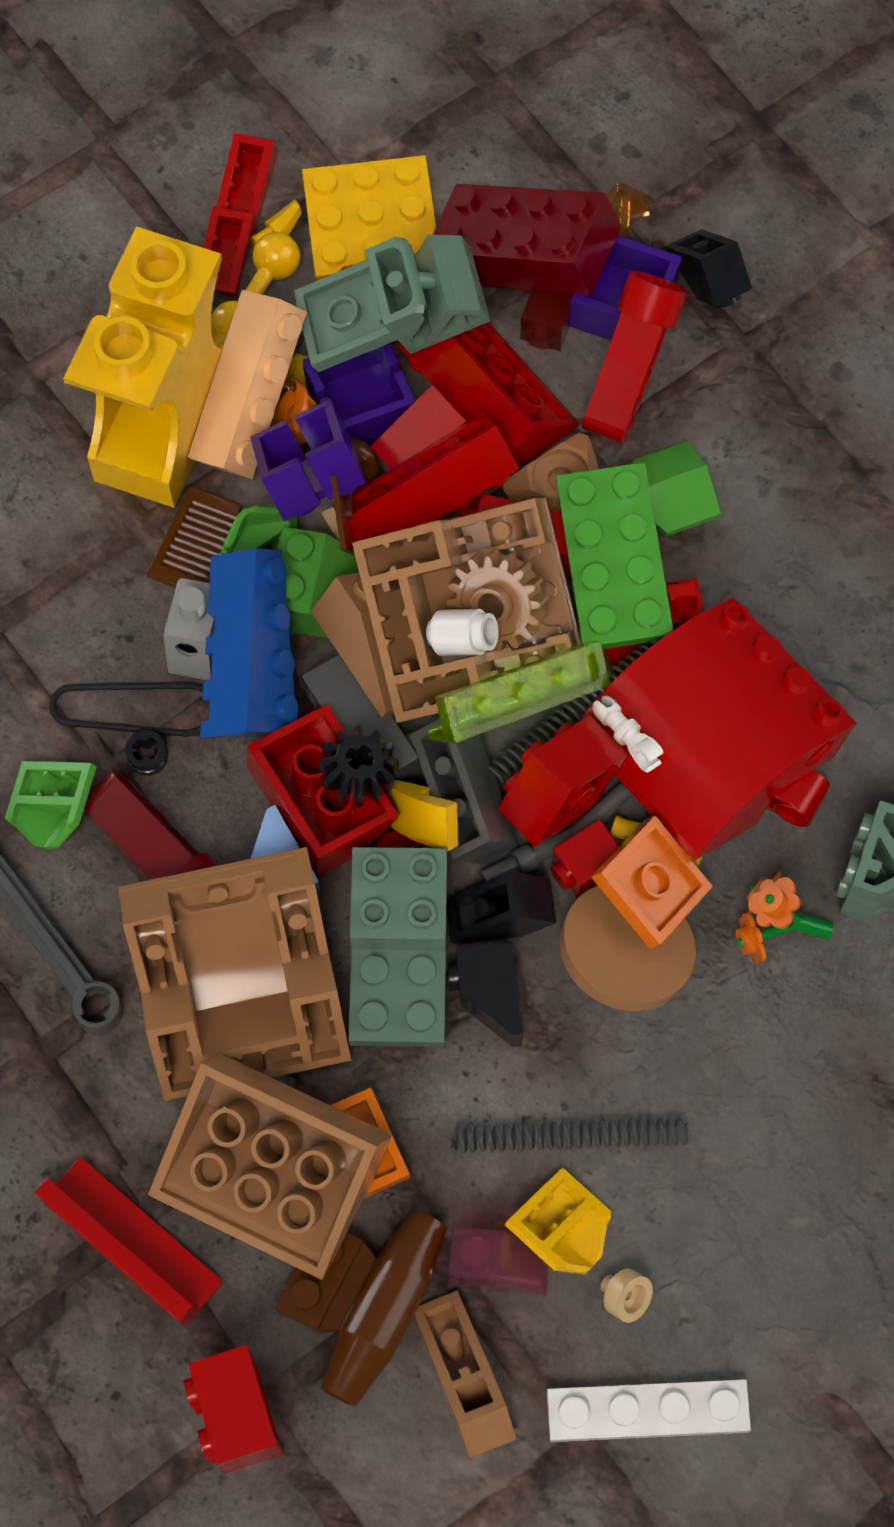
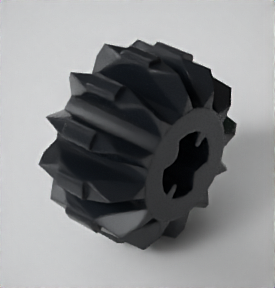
[319,725,399,808]

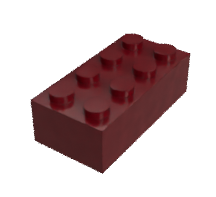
[432,184,622,296]

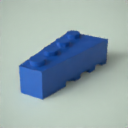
[200,548,299,738]

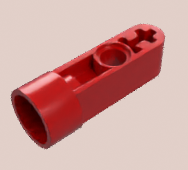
[582,270,688,444]

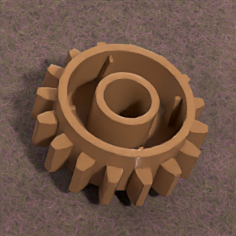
[447,549,548,651]

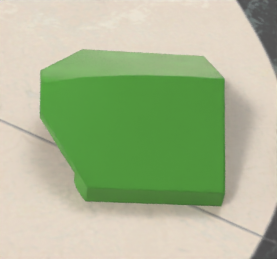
[632,441,721,537]
[220,505,299,554]
[5,761,97,850]

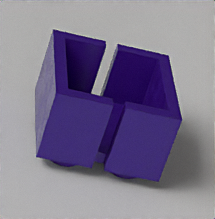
[569,236,682,340]
[302,343,415,445]
[250,399,366,521]

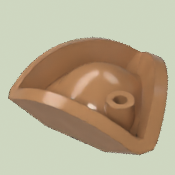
[503,433,598,513]

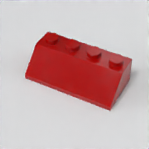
[397,322,580,465]

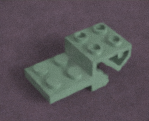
[293,235,490,372]
[836,800,894,923]
[349,847,447,1047]

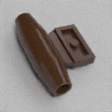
[275,1209,447,1407]

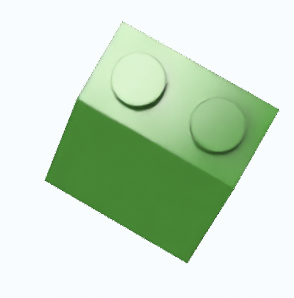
[277,526,359,638]

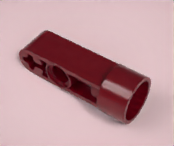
[84,768,219,880]

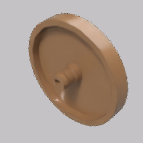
[559,886,696,1011]

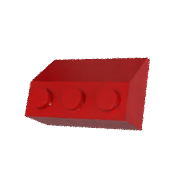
[247,704,399,878]

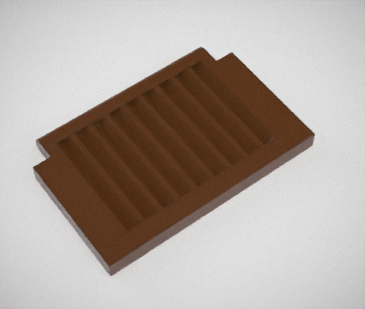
[146,486,243,588]

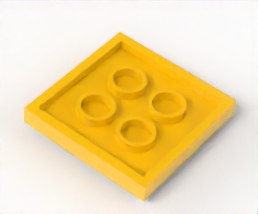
[302,155,436,281]

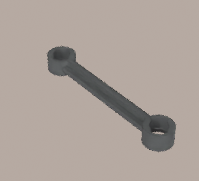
[0,853,123,1035]

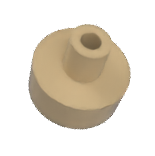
[601,1268,653,1323]

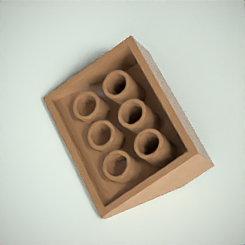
[148,1053,392,1280]

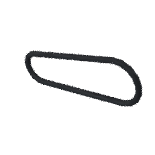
[49,682,209,737]

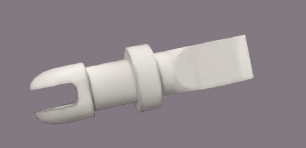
[592,696,664,773]

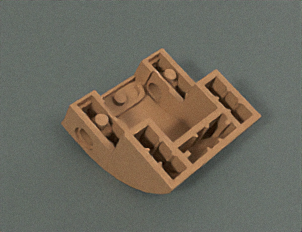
[352,497,589,723]
[118,847,351,1101]

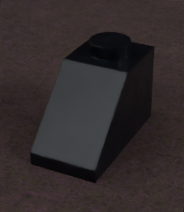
[665,229,752,308]
[446,871,556,944]
[447,942,522,1047]

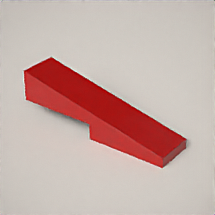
[203,133,278,297]

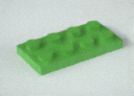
[556,462,673,652]

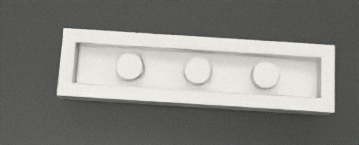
[547,1379,751,1442]

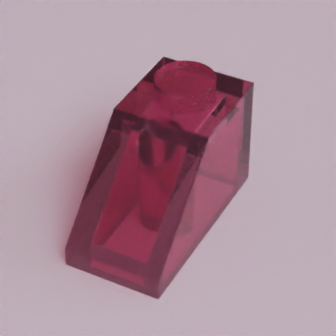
[448,1226,549,1295]

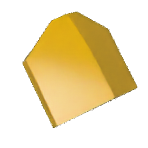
[505,1167,611,1275]

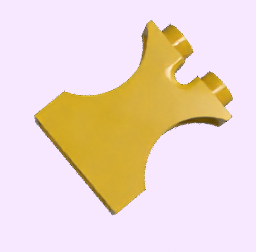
[63,226,227,508]

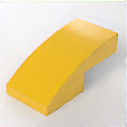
[387,780,458,852]

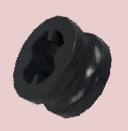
[125,730,168,776]

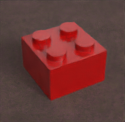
[498,715,629,847]
[183,1345,283,1474]

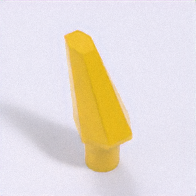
[251,199,302,246]

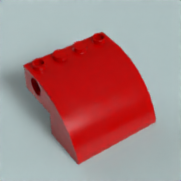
[577,597,857,861]

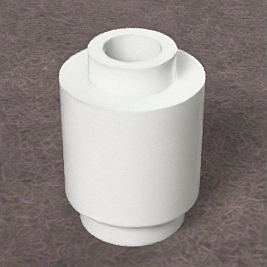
[426,609,499,656]

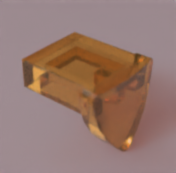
[606,183,651,238]

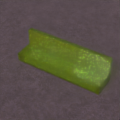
[428,641,610,743]

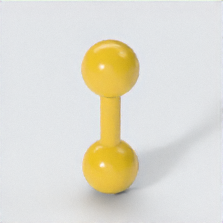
[211,232,300,335]

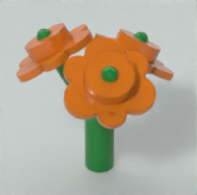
[735,871,833,964]

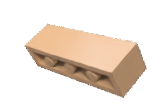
[187,290,307,479]

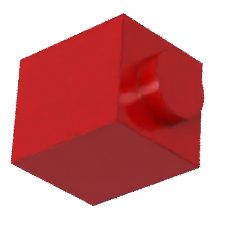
[550,819,619,899]

